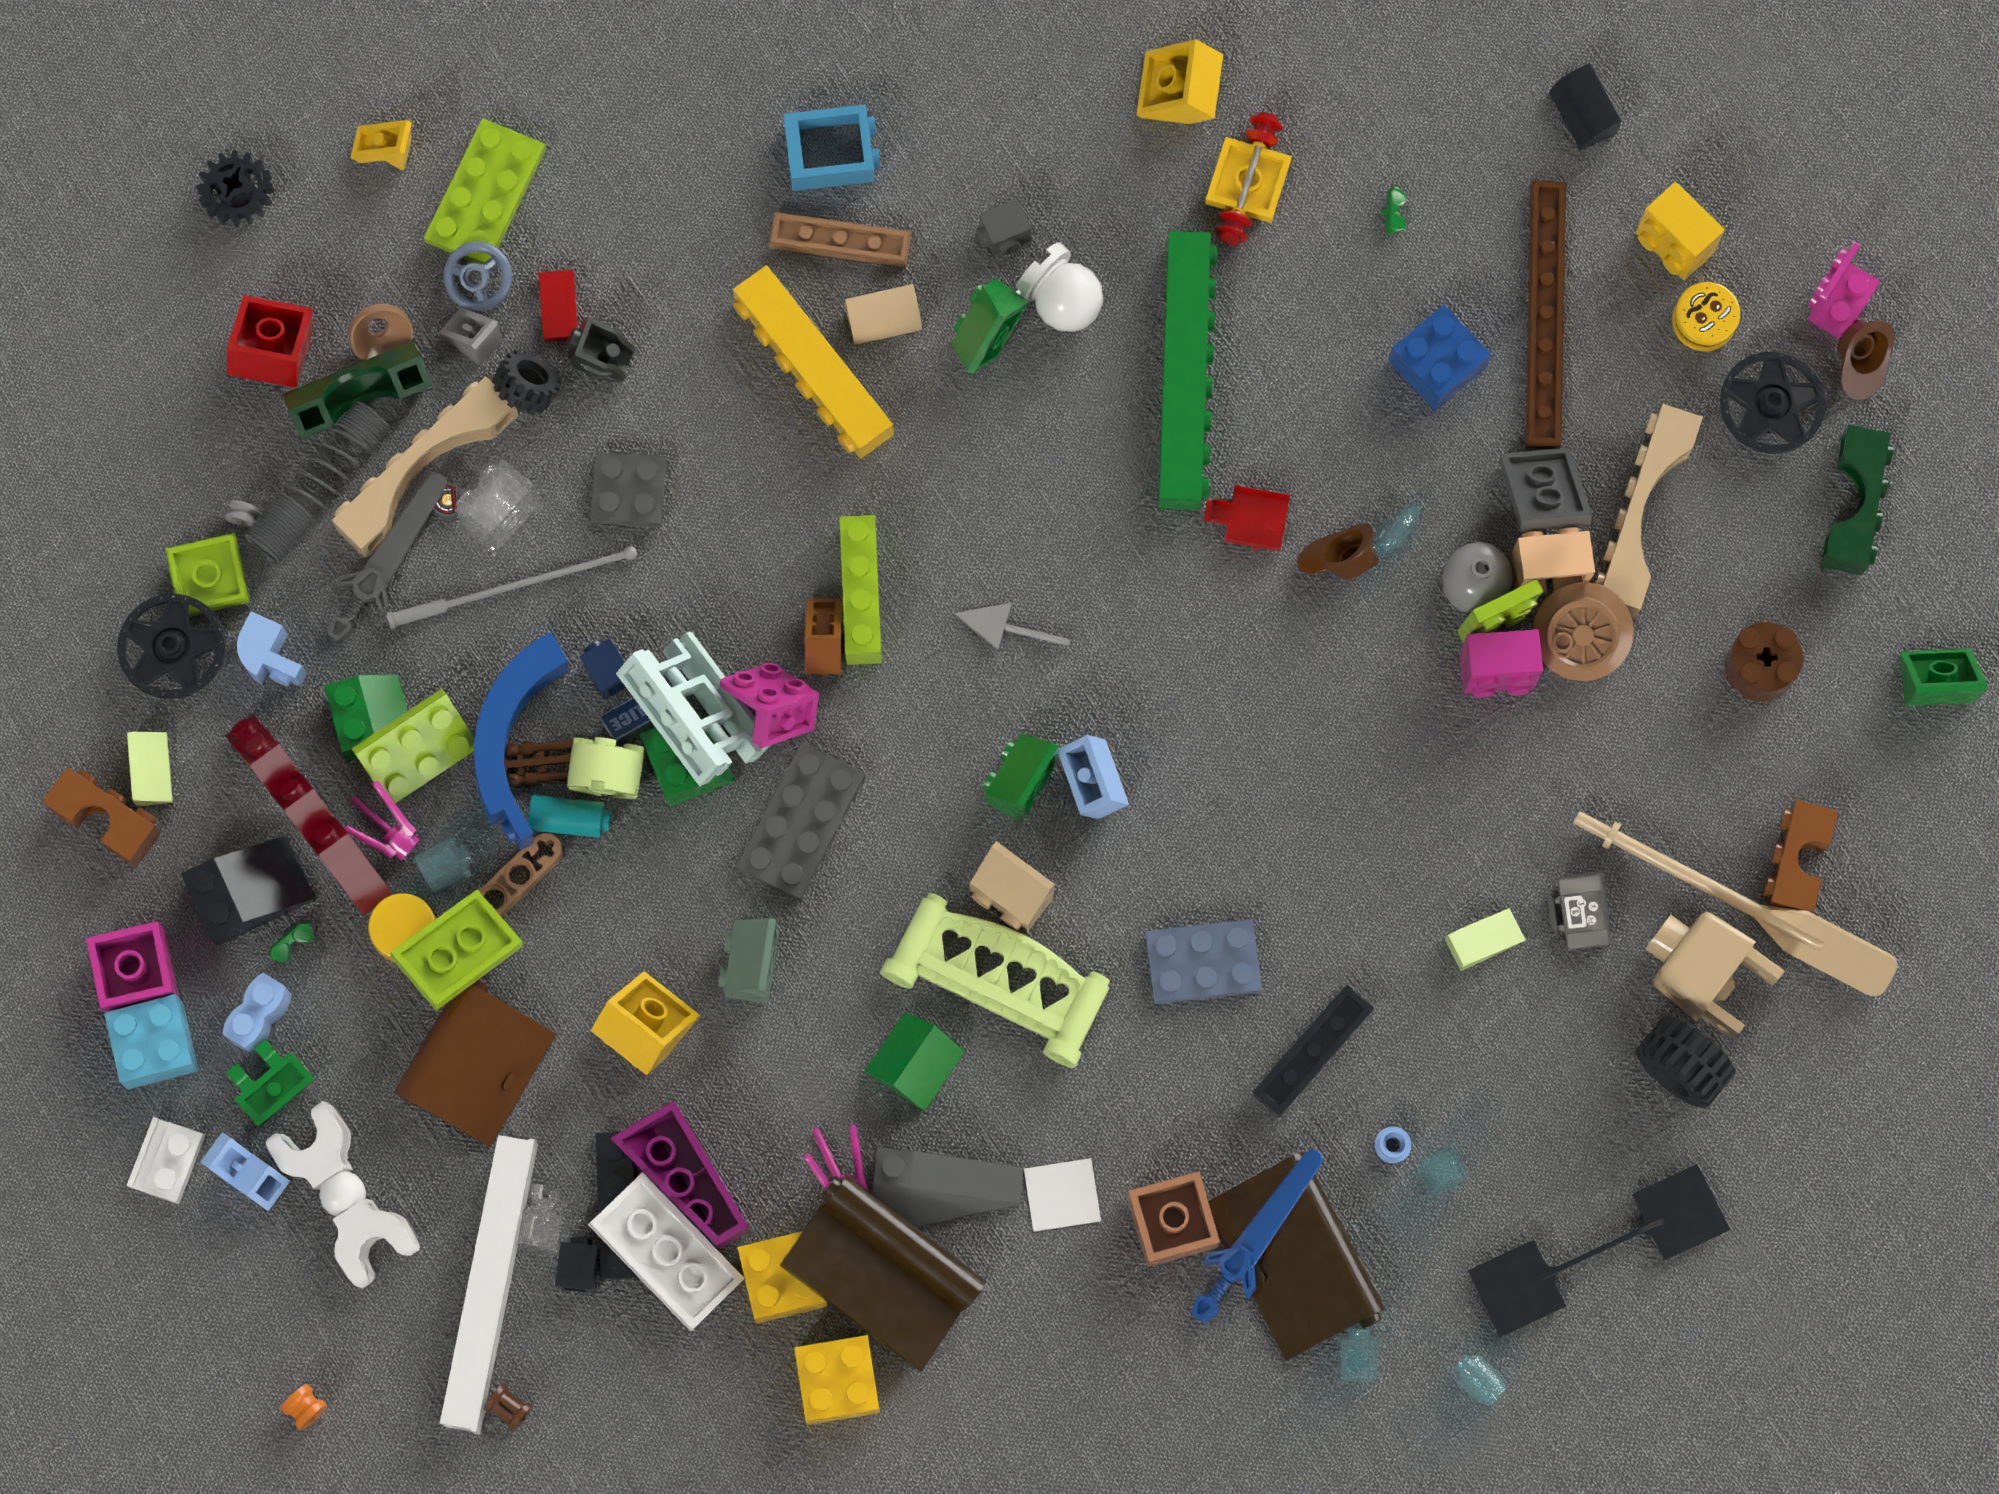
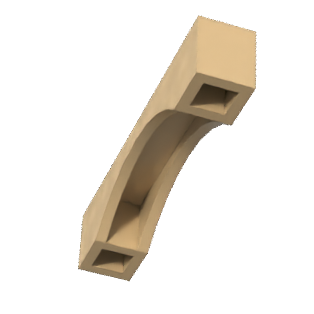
[332,376,519,559]
[1595,404,1703,619]

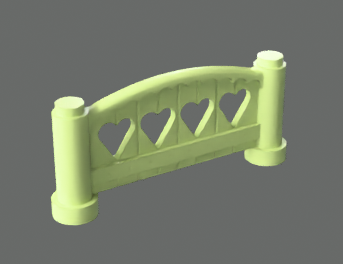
[880,893,1110,1068]

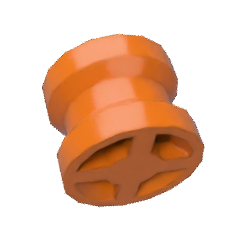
[280,1383,328,1431]

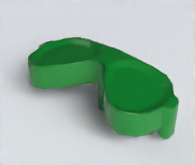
[1381,186,1407,235]
[268,921,313,963]

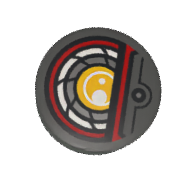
[433,483,467,520]

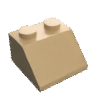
[970,841,1055,932]

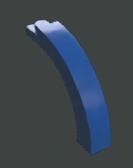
[474,632,568,851]

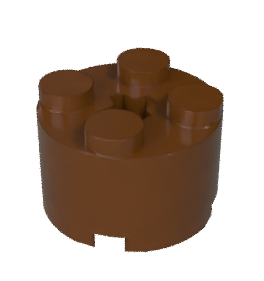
[1724,622,1803,702]

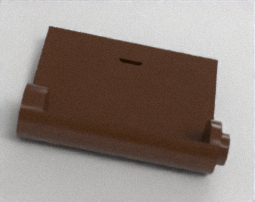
[393,980,556,1147]

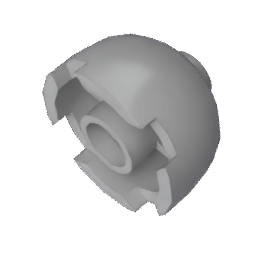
[1442,542,1514,613]

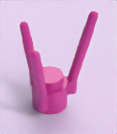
[344,781,420,861]
[804,1125,868,1189]

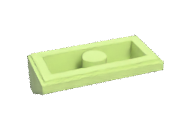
[127,732,173,807]

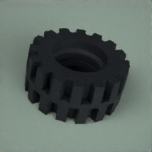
[492,350,561,415]

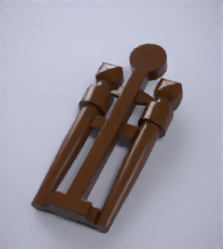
[504,740,574,788]

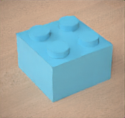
[104,994,199,1090]

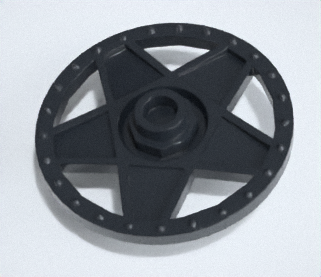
[1719,352,1826,454]
[117,594,226,699]

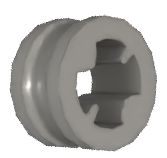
[225,500,260,528]

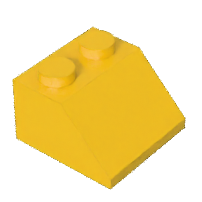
[1136,39,1223,124]
[590,971,700,1075]

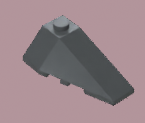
[873,1147,1024,1228]

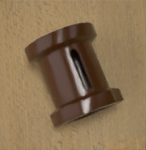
[483,1383,533,1433]

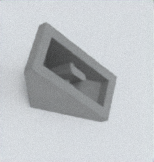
[439,307,503,366]

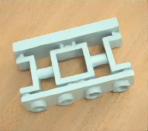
[616,632,769,786]

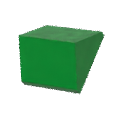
[1900,648,1987,706]
[864,1012,965,1112]

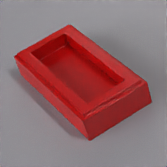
[538,270,578,343]

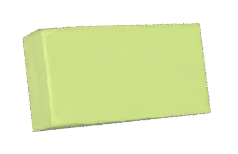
[1445,908,1526,971]

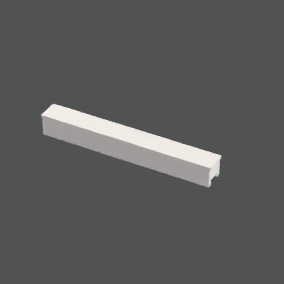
[440,1135,538,1435]

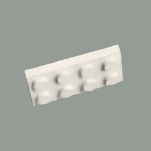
[588,1172,745,1331]

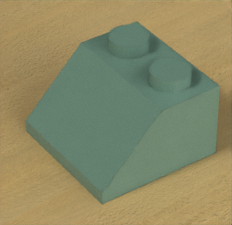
[719,918,779,1003]

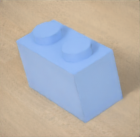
[1058,735,1129,819]

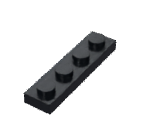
[1252,985,1374,1118]
[595,1132,639,1281]

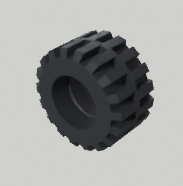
[1636,1015,1736,1109]

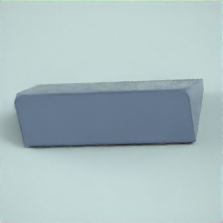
[599,697,655,746]

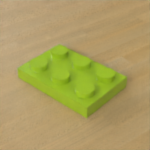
[1457,579,1543,643]
[352,689,475,803]
[390,889,523,1010]

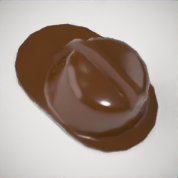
[1837,320,1895,400]
[1297,523,1379,580]

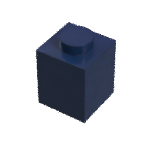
[579,639,626,700]

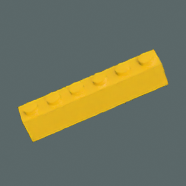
[732,265,894,459]

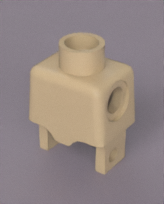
[1645,912,1785,1040]

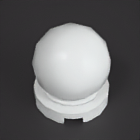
[1015,242,1104,332]

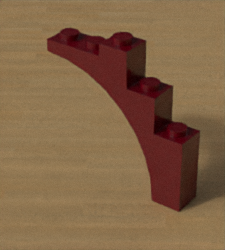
[224,714,393,916]

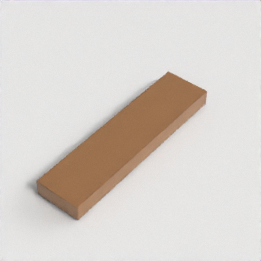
[769,212,912,268]

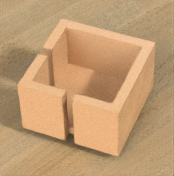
[1510,527,1595,594]

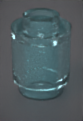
[1453,1353,1509,1408]

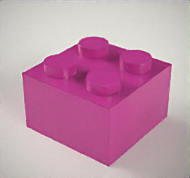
[1459,629,1543,698]
[86,921,179,1012]

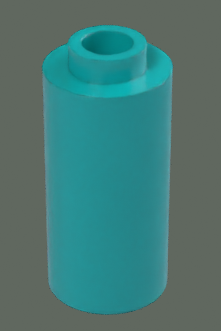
[528,795,611,838]

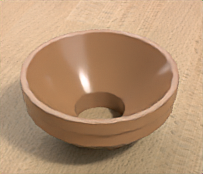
[349,304,414,361]

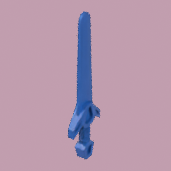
[1191,1149,1323,1323]

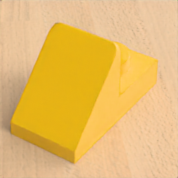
[350,120,411,170]

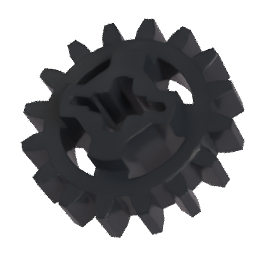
[196,150,274,227]

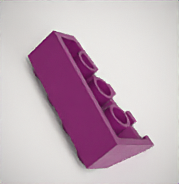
[611,1101,751,1250]

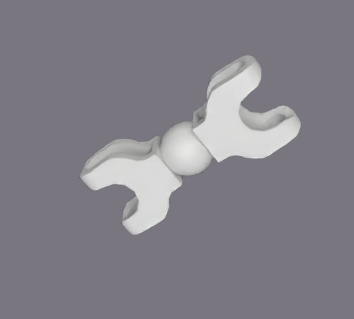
[266,1101,420,1289]

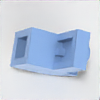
[237,611,307,686]
[200,1132,290,1211]

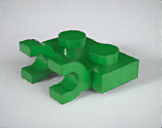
[226,1039,315,1128]

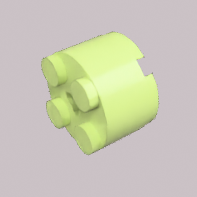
[567,737,645,799]

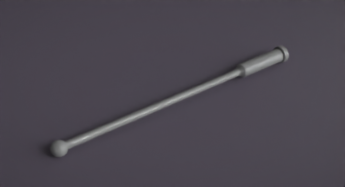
[386,546,637,630]

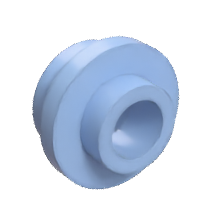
[1375,1127,1411,1164]

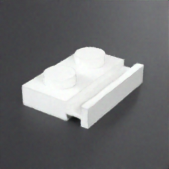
[127,1117,205,1204]

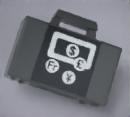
[1547,871,1613,950]

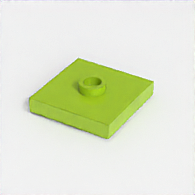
[165,533,251,616]

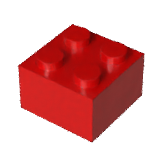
[227,295,313,388]

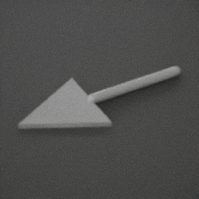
[954,602,1070,650]

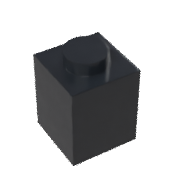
[555,1237,600,1294]

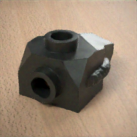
[566,317,635,381]

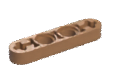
[479,833,563,917]

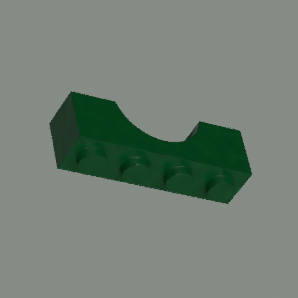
[282,340,433,440]
[1820,425,1894,575]

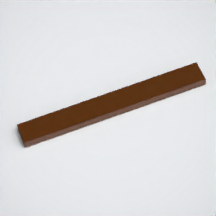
[1525,180,1566,449]

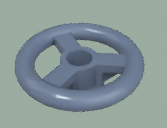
[444,242,512,312]

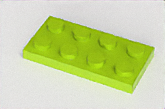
[424,118,546,264]

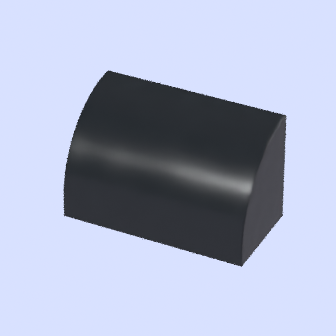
[1549,63,1622,151]

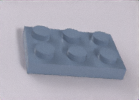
[1145,919,1262,1004]

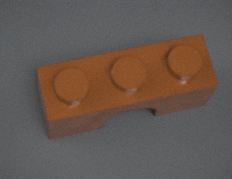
[42,767,161,868]
[1762,799,1838,913]

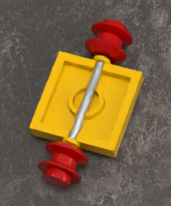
[1205,112,1292,246]

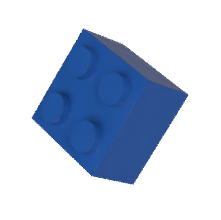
[1388,304,1491,411]

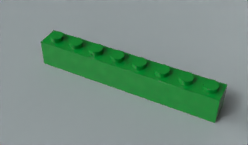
[1158,231,1217,510]

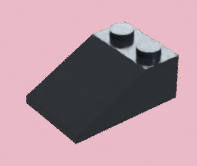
[181,835,316,946]

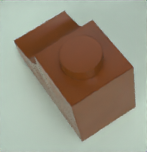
[805,598,842,676]

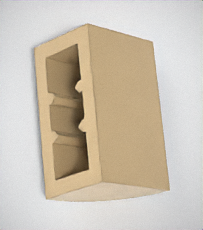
[845,284,922,345]

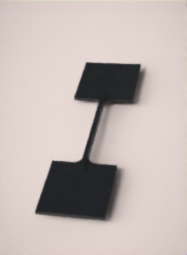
[1468,1164,1730,1338]

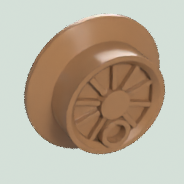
[1533,582,1634,681]

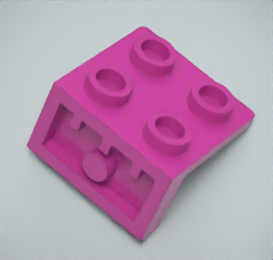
[1807,241,1880,338]
[719,663,819,748]

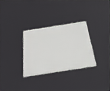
[1024,1158,1101,1232]

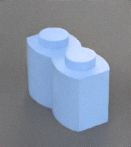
[223,973,291,1055]

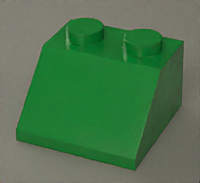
[951,279,1030,375]
[323,674,408,762]
[640,716,735,808]
[982,734,1059,823]

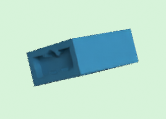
[783,105,880,191]

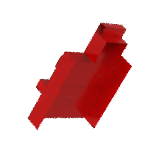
[1203,485,1290,552]

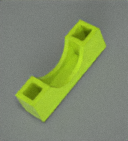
[839,515,882,665]

